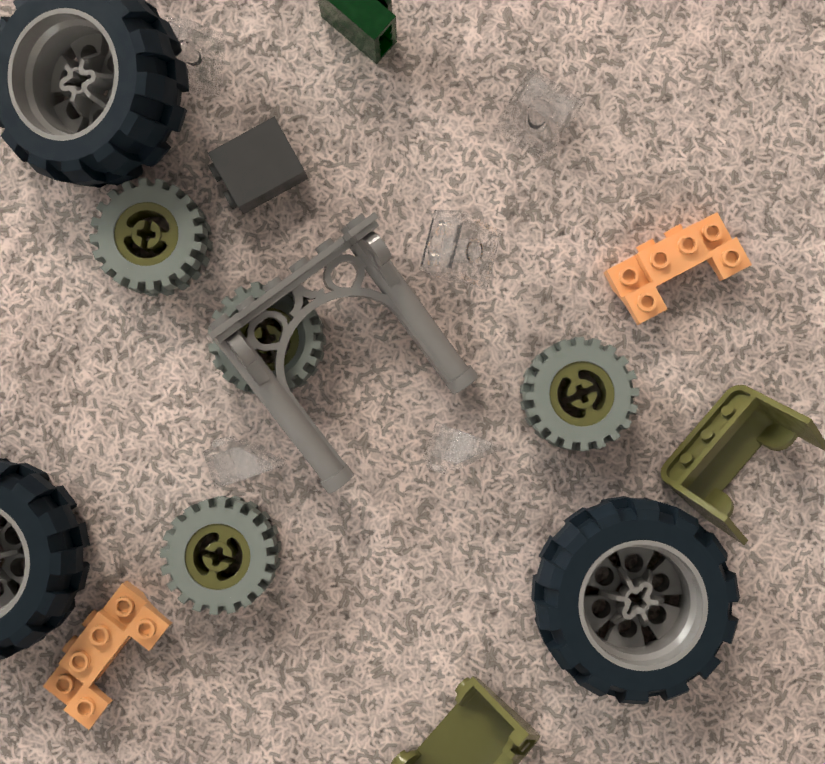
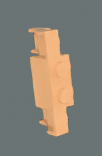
[604,212,752,325]
[43,580,172,730]

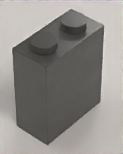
[208,116,308,214]

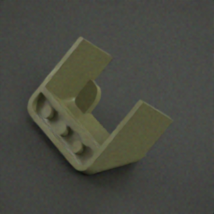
[661,385,825,545]

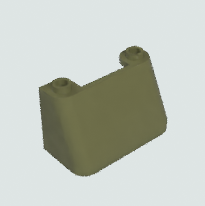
[391,676,540,764]

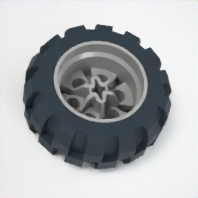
[0,0,189,188]
[0,458,90,660]
[531,496,740,705]

